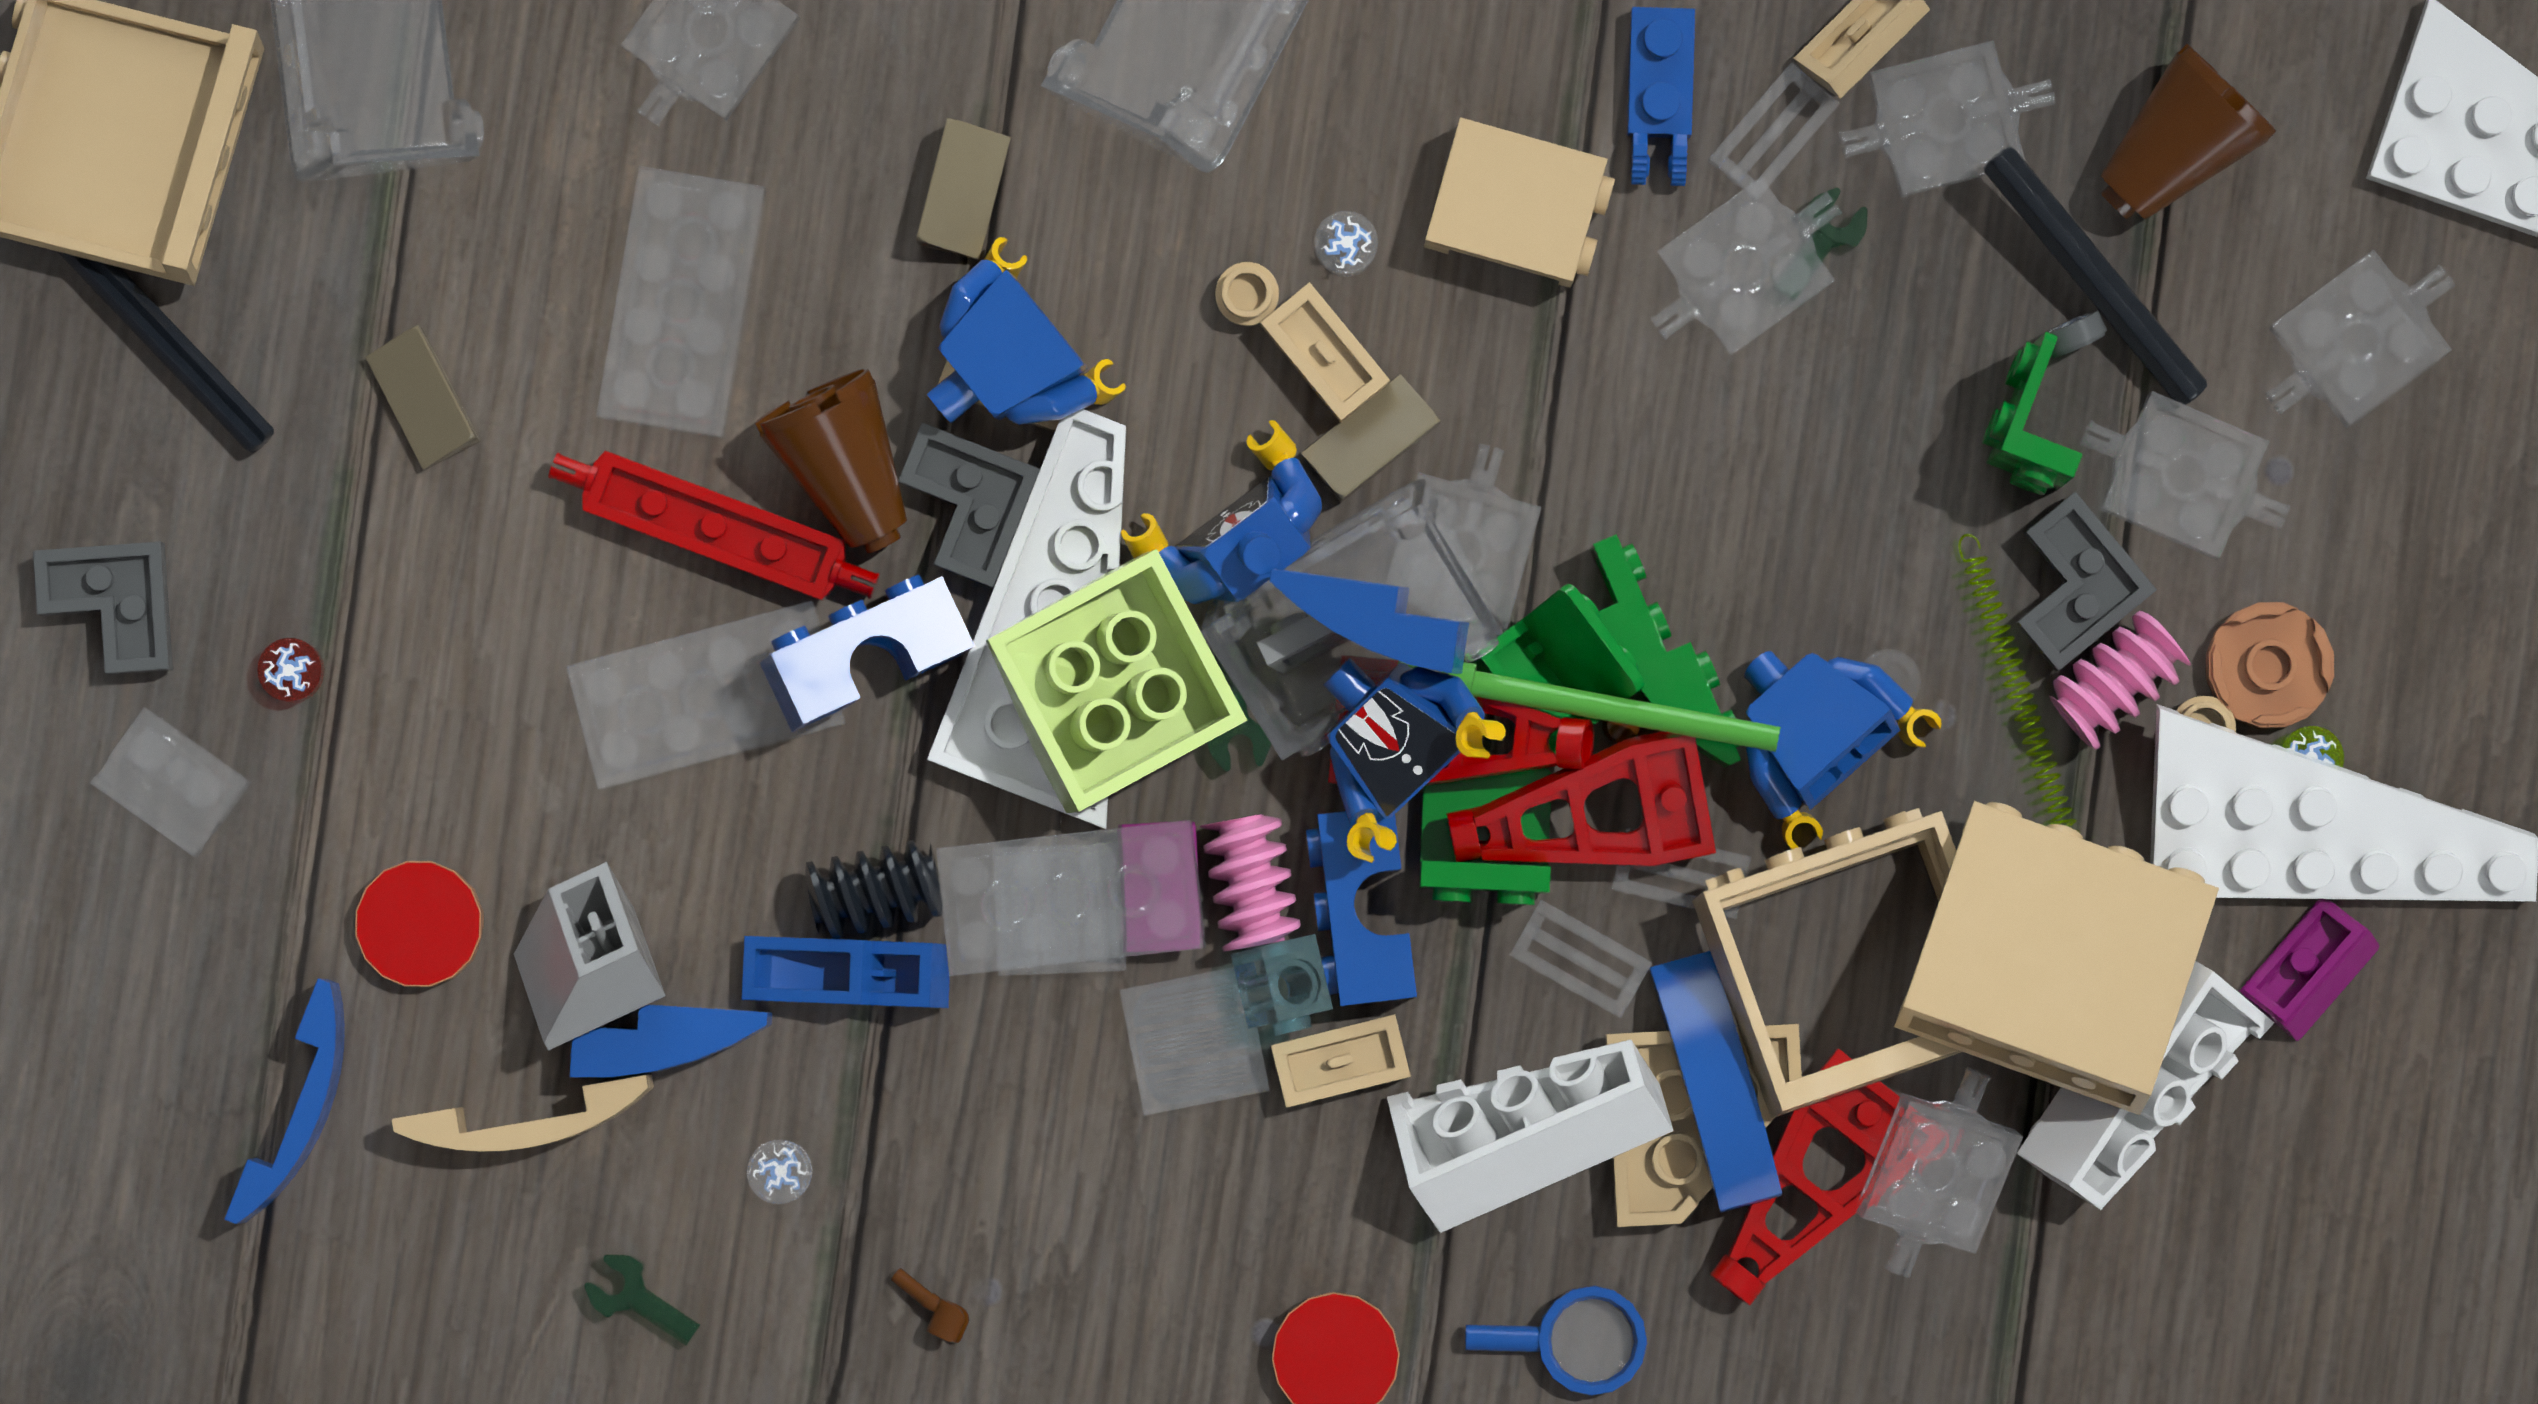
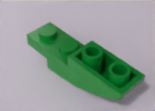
[1590,534,1741,768]

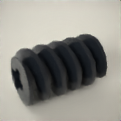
[805,840,944,939]

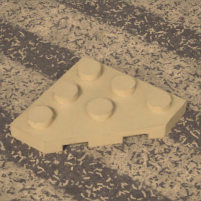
[1605,1024,1802,1227]

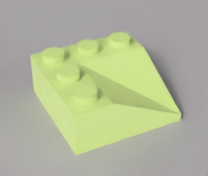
[986,549,1247,813]

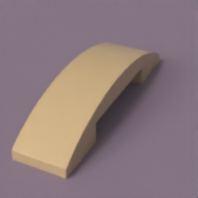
[392,1075,654,1152]

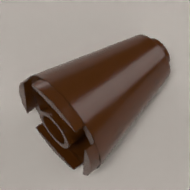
[2100,44,2276,220]
[755,369,907,554]

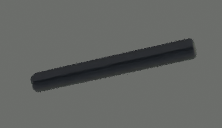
[1984,146,2207,406]
[57,251,274,453]

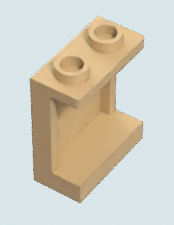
[1424,117,1615,288]

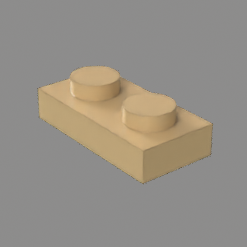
[1794,0,1930,99]
[1260,282,1390,423]
[1271,1014,1411,1108]

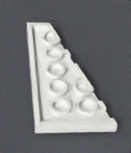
[2366,0,2538,237]
[927,409,1126,830]
[2150,704,2538,902]

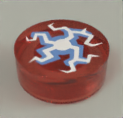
[257,638,324,703]

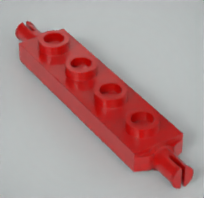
[548,450,880,601]

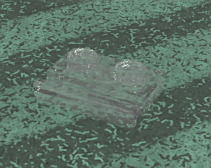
[90,707,251,857]

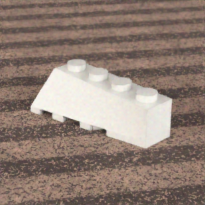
[2017,961,2275,1210]
[1387,1040,1673,1233]

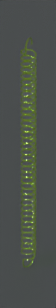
[1958,533,2081,833]

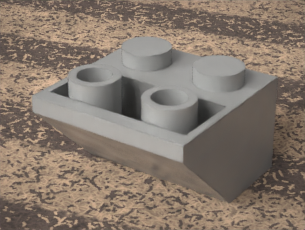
[514,862,666,1051]

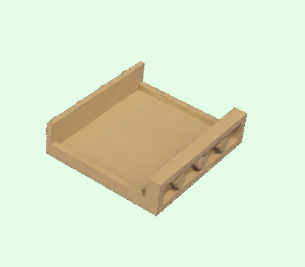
[0,0,264,286]
[1894,801,2219,1115]

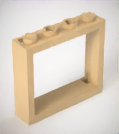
[1693,808,1962,1118]

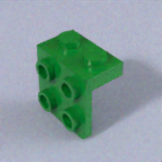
[1982,331,2083,495]
[1467,584,1645,753]
[1419,768,1551,905]

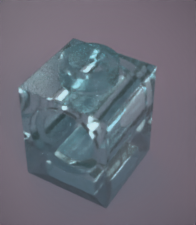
[1230,934,1333,1036]

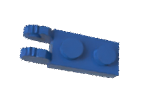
[1627,7,1695,186]

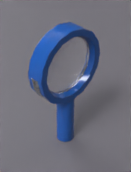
[1465,1285,1647,1395]

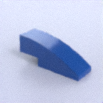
[1270,569,1469,674]
[742,936,951,1008]
[570,1005,772,1077]

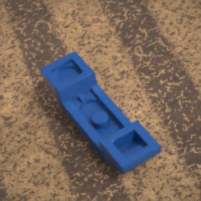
[1649,951,1782,1213]
[224,978,345,1224]

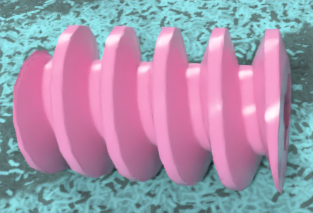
[2049,611,2192,750]
[1200,814,1301,952]

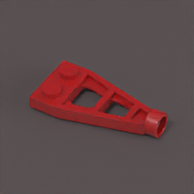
[1328,656,1594,786]
[1446,731,1716,866]
[1709,1048,1939,1306]

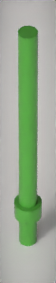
[1398,661,1781,752]

